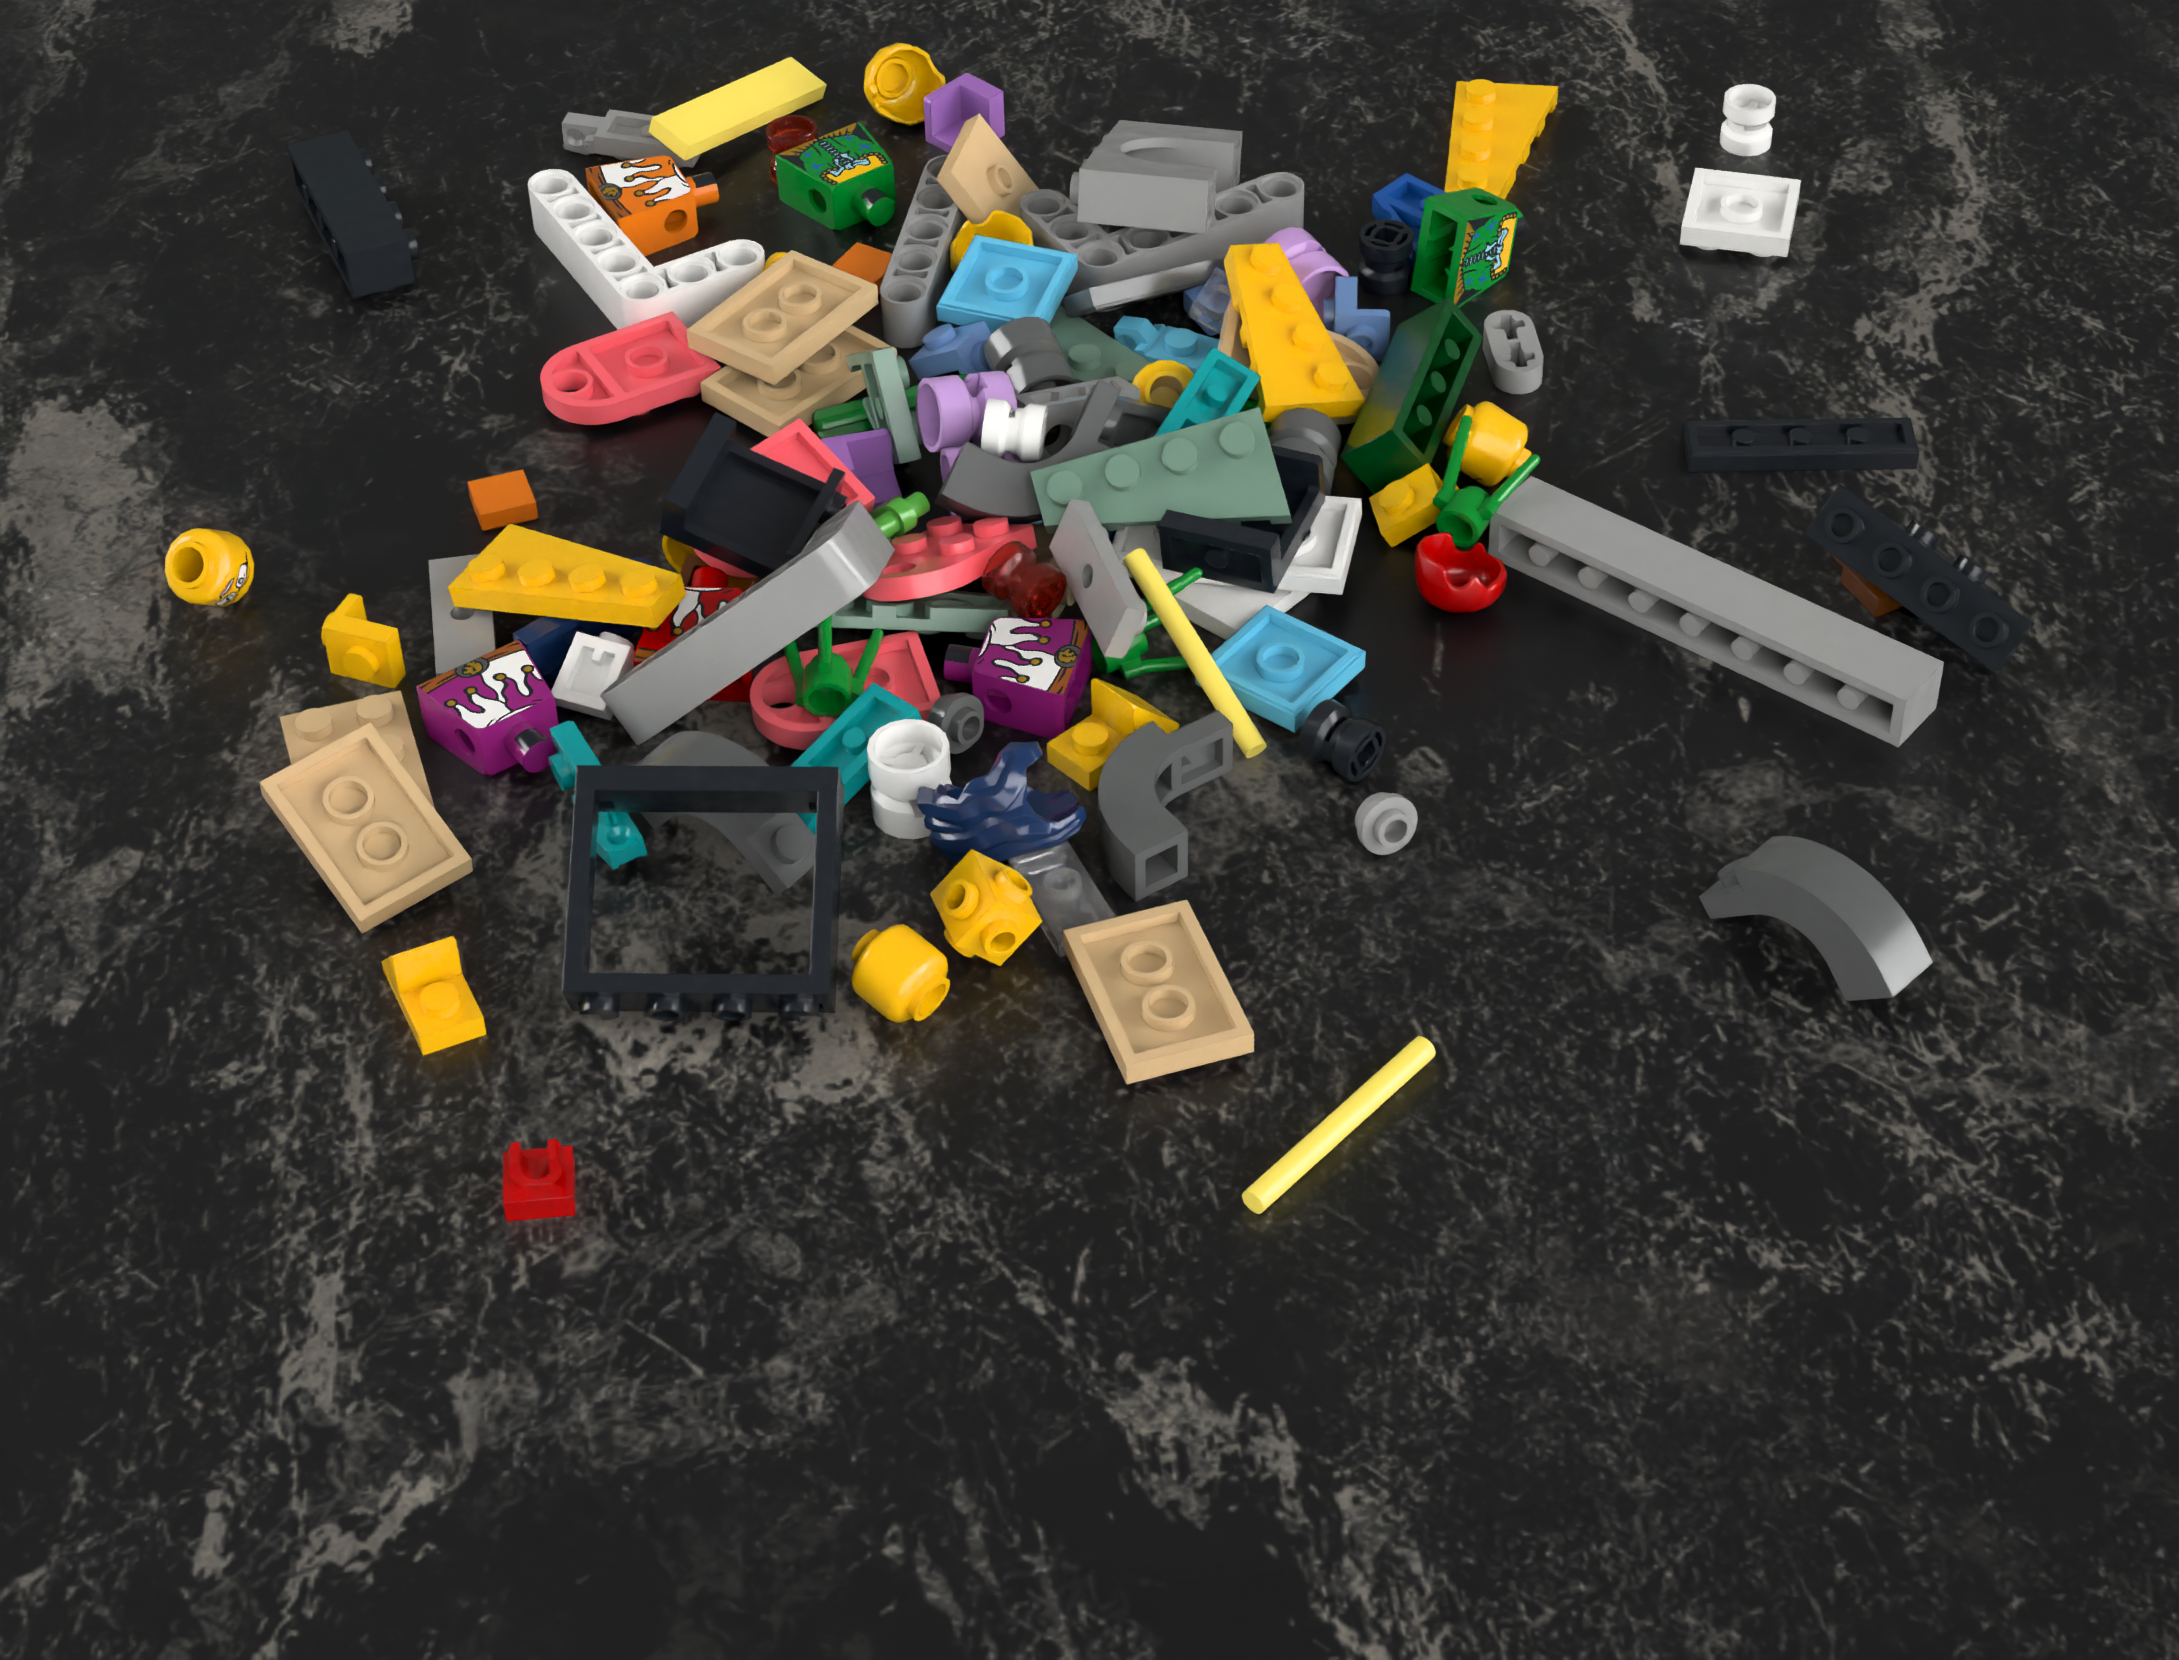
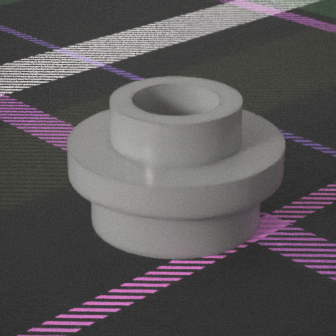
[1355,792,1418,855]

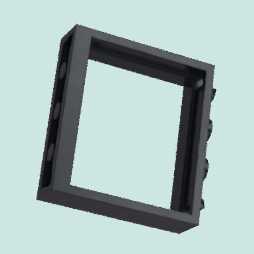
[562,765,844,1022]

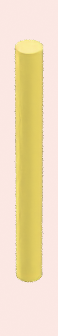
[1123,548,1267,758]
[1242,1036,1436,1214]

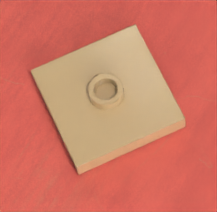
[936,113,1039,224]

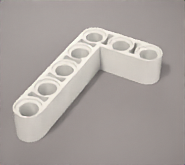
[527,169,765,330]

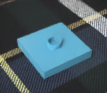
[936,235,1078,332]
[1195,605,1366,733]

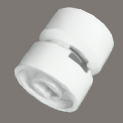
[867,719,952,839]

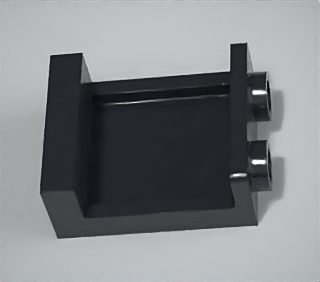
[659,412,849,579]
[1158,445,1325,594]

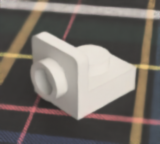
[551,632,635,721]

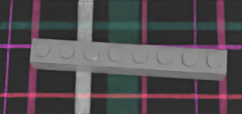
[1488,476,1944,748]

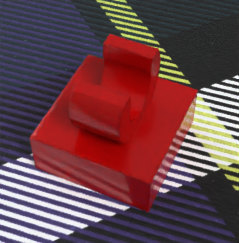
[503,1139,576,1222]

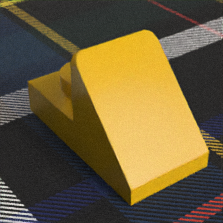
[1047,678,1179,791]
[381,936,487,1056]

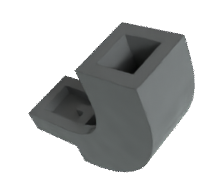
[934,379,1122,524]
[1098,710,1233,902]
[634,731,816,896]
[1699,836,1933,1001]

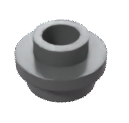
[927,692,984,754]

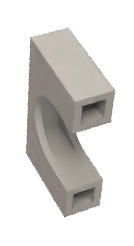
[1070,120,1243,234]

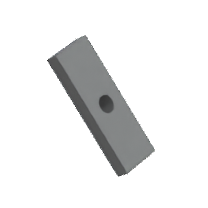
[1049,499,1147,658]
[429,554,497,677]

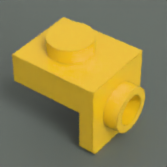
[1369,463,1459,548]
[321,593,406,689]

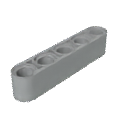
[880,155,968,348]

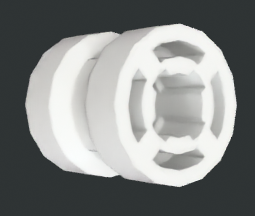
[1720,84,1776,156]
[981,398,1048,463]

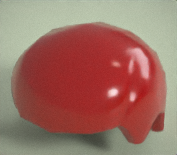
[1415,532,1507,613]

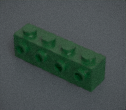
[1340,297,1483,494]

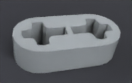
[1483,310,1544,394]

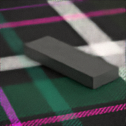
[1063,256,1227,318]

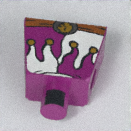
[944,617,1093,739]
[416,640,559,775]

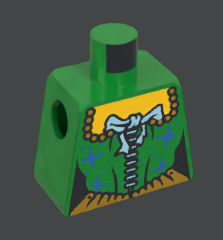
[775,122,896,231]
[1410,187,1525,308]

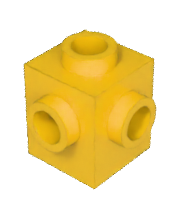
[930,849,1043,966]

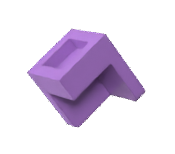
[923,73,1005,153]
[821,429,902,509]

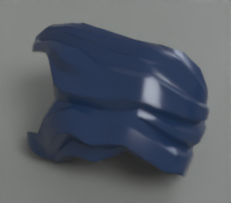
[916,741,1087,864]

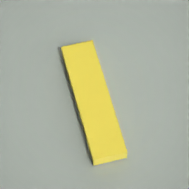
[648,57,827,161]

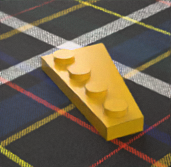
[1445,79,1558,200]
[1224,243,1365,422]
[448,523,687,628]

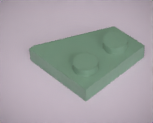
[845,346,923,464]

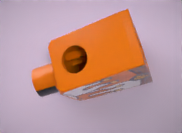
[585,155,719,257]

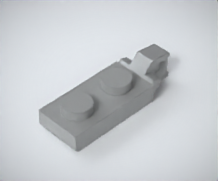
[562,109,701,168]

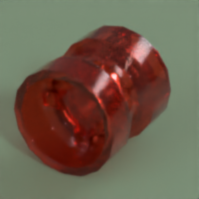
[766,115,818,184]
[982,541,1067,618]

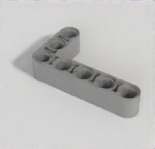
[1020,172,1304,312]
[600,500,895,745]

